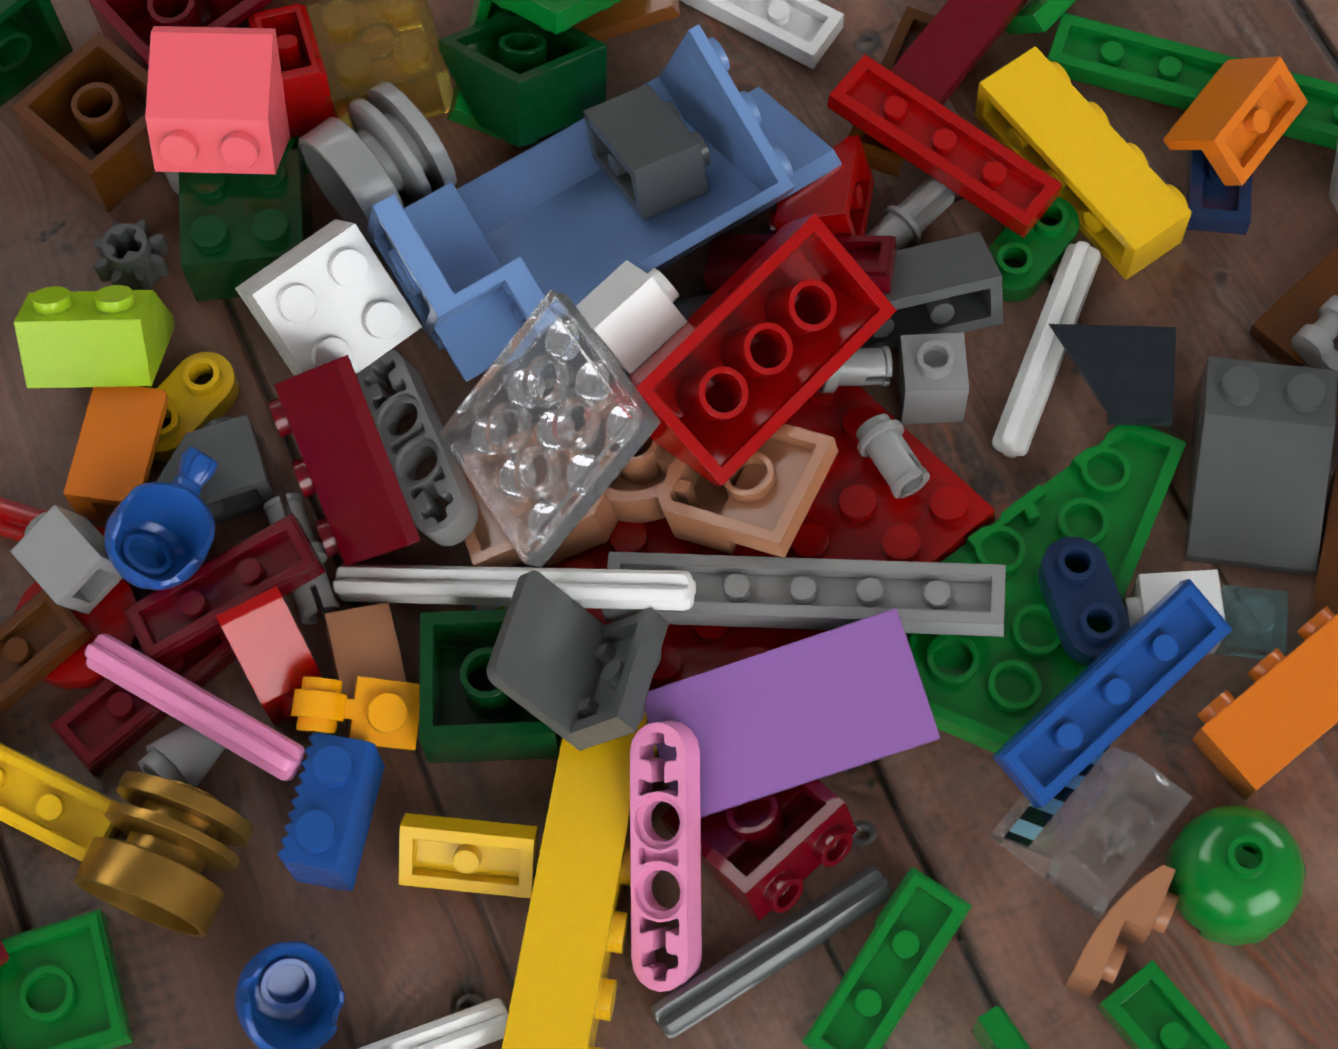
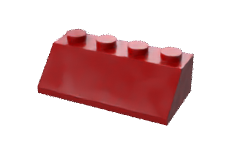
[611,213,897,487]

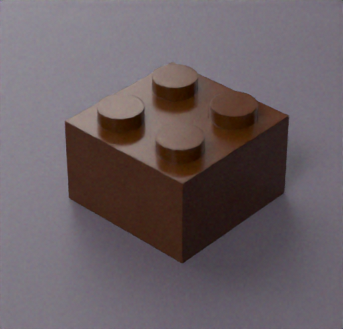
[11,31,155,213]

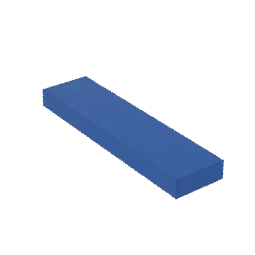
[991,579,1233,808]

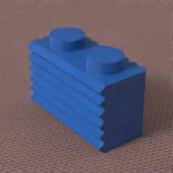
[277,732,385,891]

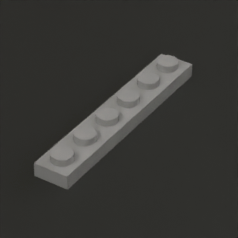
[602,552,1006,637]

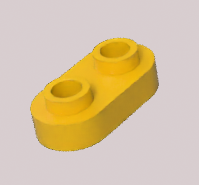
[153,352,239,462]

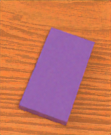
[644,608,941,818]

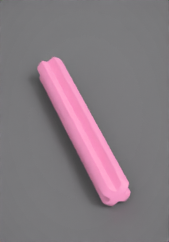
[84,634,306,781]

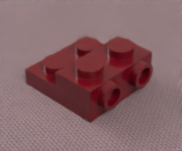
[660,780,857,921]

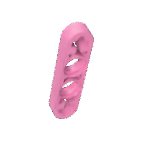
[630,720,702,992]

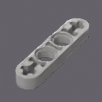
[357,349,479,546]

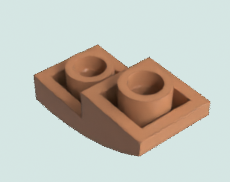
[323,602,407,737]
[1065,864,1179,997]

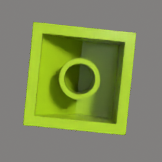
[14,285,175,388]

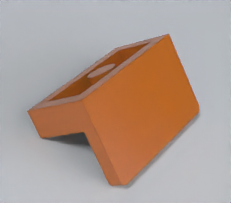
[1163,56,1308,186]
[63,386,169,522]

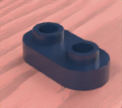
[1038,537,1131,666]

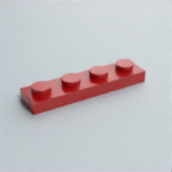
[827,54,1062,238]

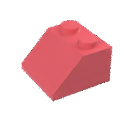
[145,26,290,175]

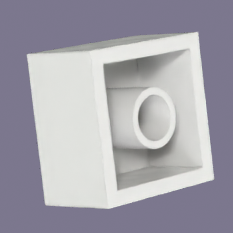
[235,219,422,376]

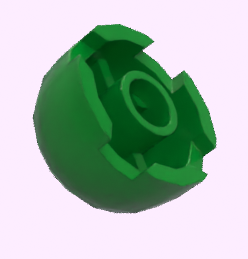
[1165,804,1306,946]

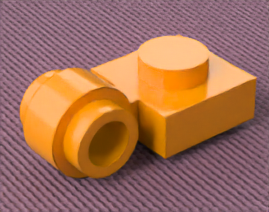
[291,676,420,751]

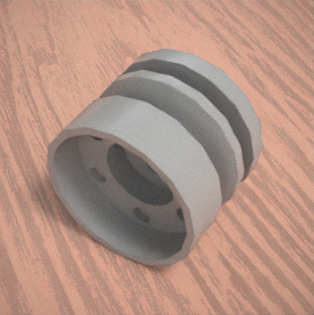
[298,81,457,245]

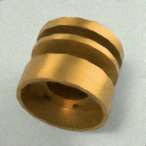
[73,771,254,938]

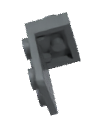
[486,570,669,751]

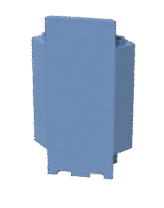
[366,24,842,382]

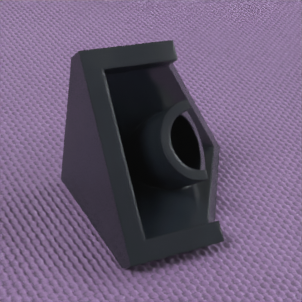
[1049,324,1176,426]

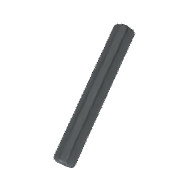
[651,866,891,1038]

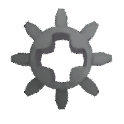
[93,219,170,290]

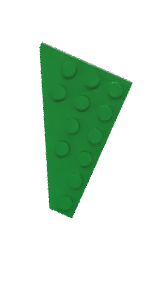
[906,425,1187,753]

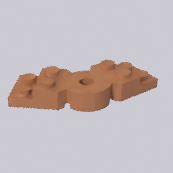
[458,396,838,567]

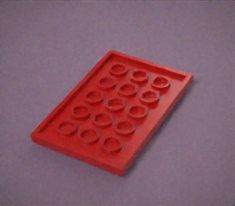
[552,386,995,691]

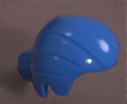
[104,446,218,591]
[235,941,345,1049]

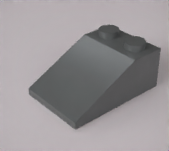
[1185,356,1337,576]

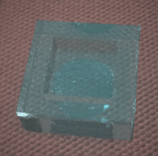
[1216,585,1288,659]

